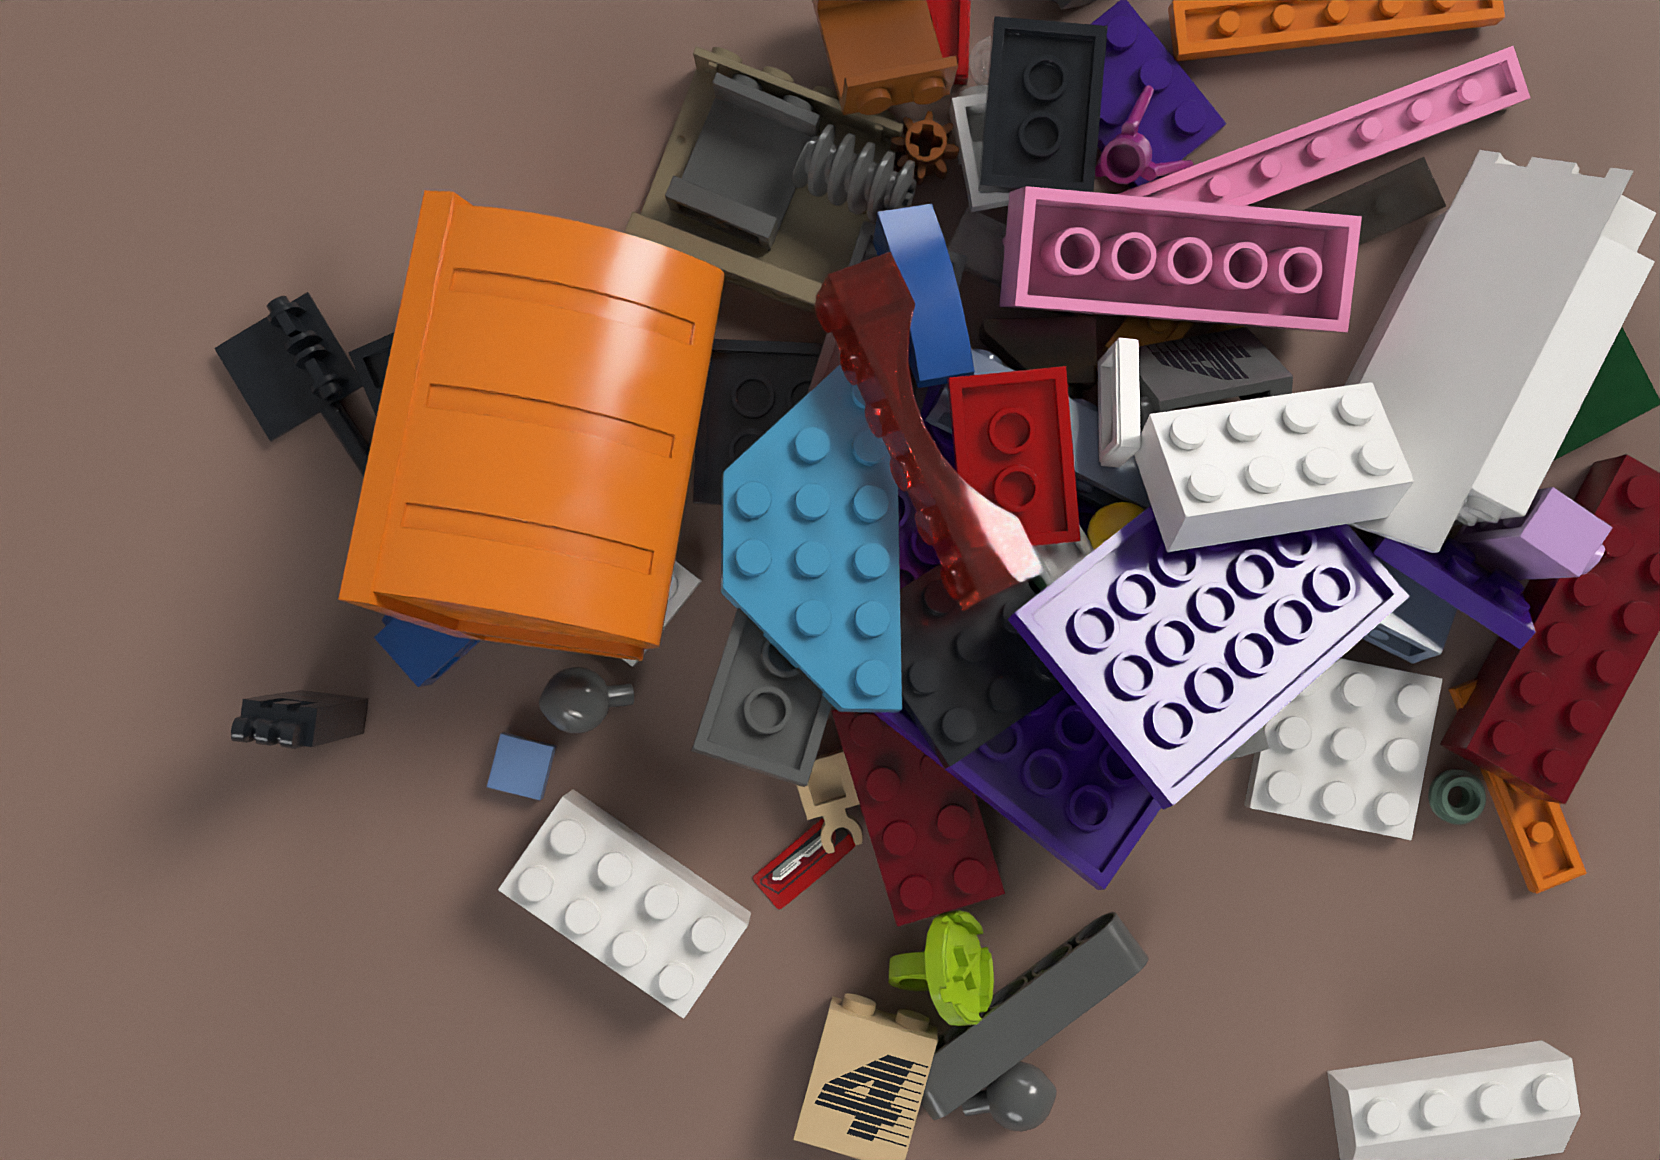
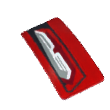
[753,818,856,909]

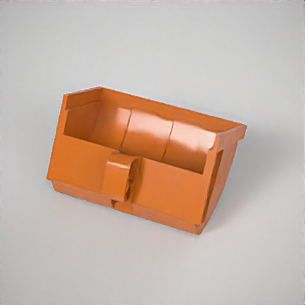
[338,190,725,661]

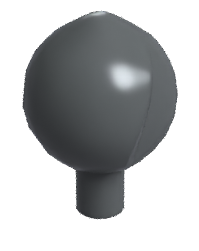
[539,667,634,734]
[962,1061,1057,1132]

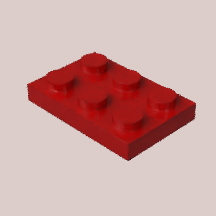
[947,366,1081,553]

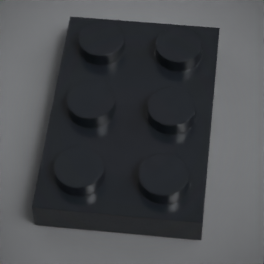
[978,16,1108,193]

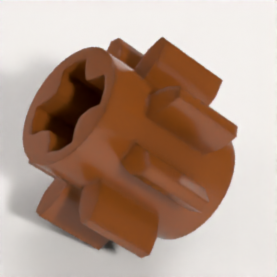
[890,111,959,185]

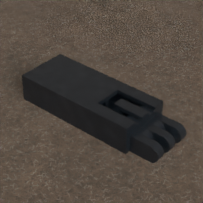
[231,690,369,749]

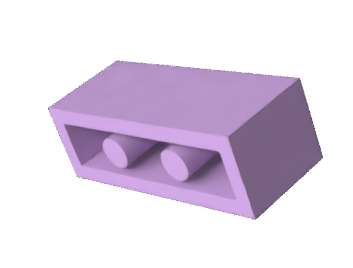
[1454,487,1613,580]

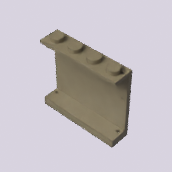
[624,46,904,320]

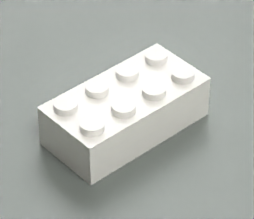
[1134,382,1415,552]
[498,789,751,1019]

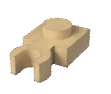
[797,749,863,854]

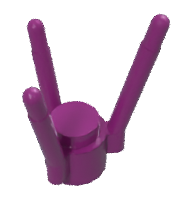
[1095,85,1194,184]

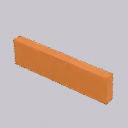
[1449,678,1587,894]

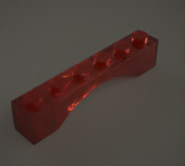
[815,252,1044,611]

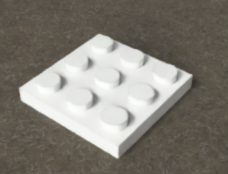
[1244,658,1443,840]

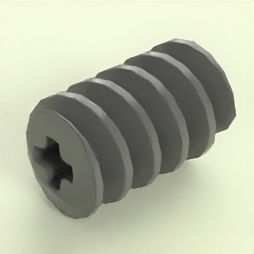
[792,124,916,224]

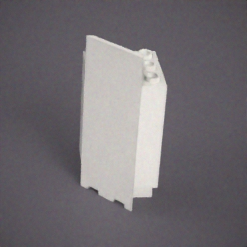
[1344,150,1656,553]

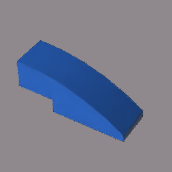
[873,204,975,388]

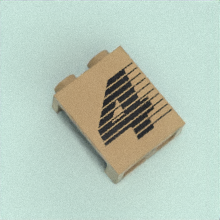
[793,994,938,1160]

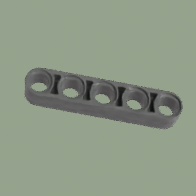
[921,912,1149,1120]

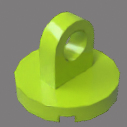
[888,910,994,1026]

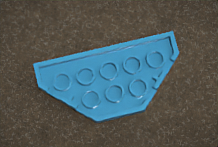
[721,365,902,713]

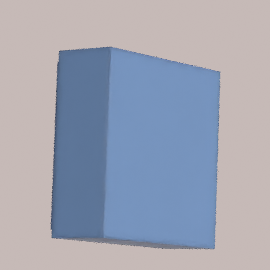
[487,732,557,800]

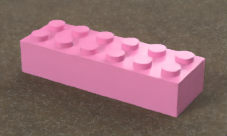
[999,186,1362,332]

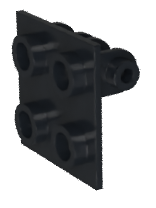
[214,292,363,442]

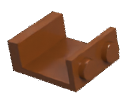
[812,0,958,115]

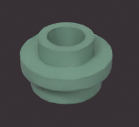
[1428,769,1486,825]

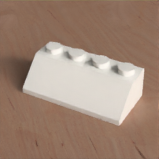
[1327,1040,1580,1160]

